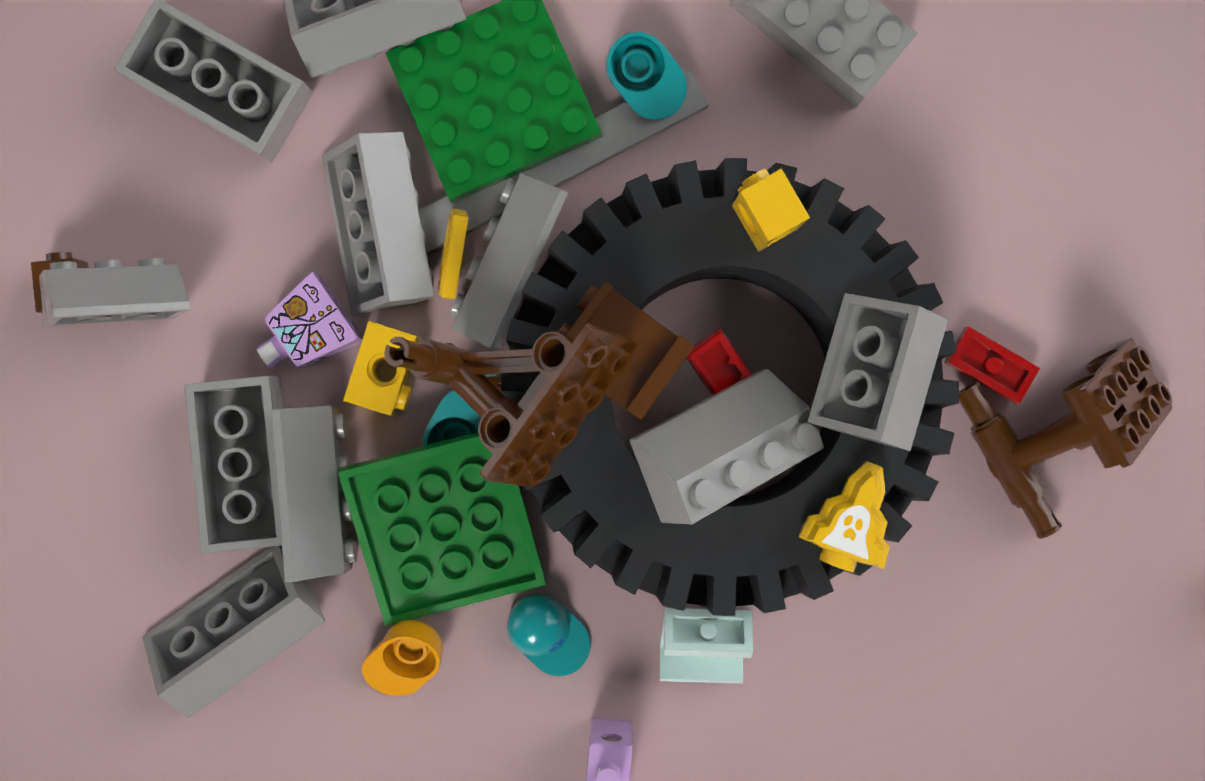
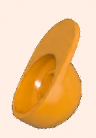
[362,620,444,696]

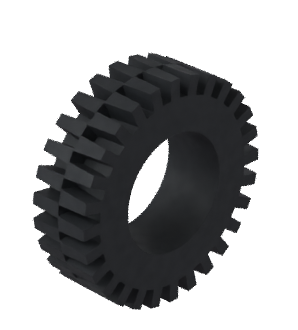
[501,158,959,616]

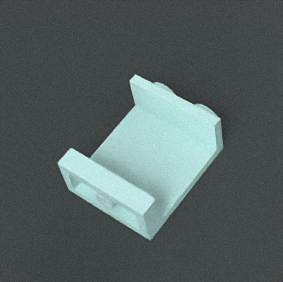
[660,608,753,684]

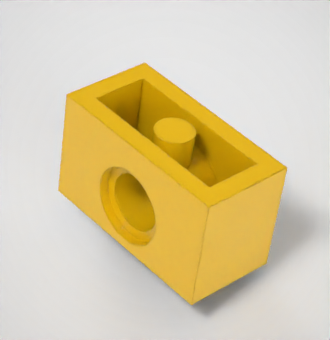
[732,168,810,252]
[343,321,422,416]

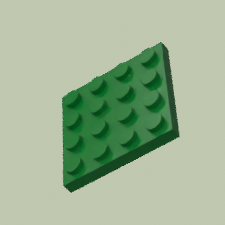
[385,0,602,204]
[338,432,546,626]

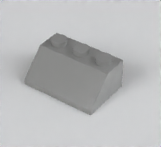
[39,258,190,326]
[808,293,948,451]

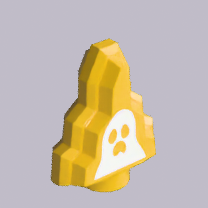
[798,461,890,573]

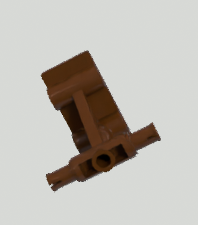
[384,323,638,488]
[959,338,1172,539]

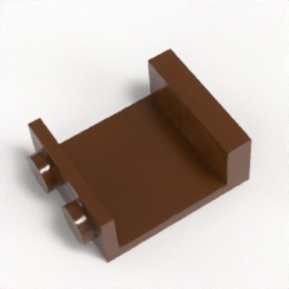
[558,281,695,420]

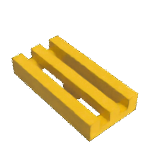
[437,208,469,299]

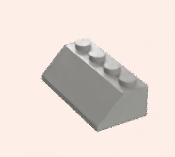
[284,0,466,78]
[322,132,434,316]
[449,173,568,351]
[629,369,824,525]
[271,406,357,583]
[142,546,325,718]

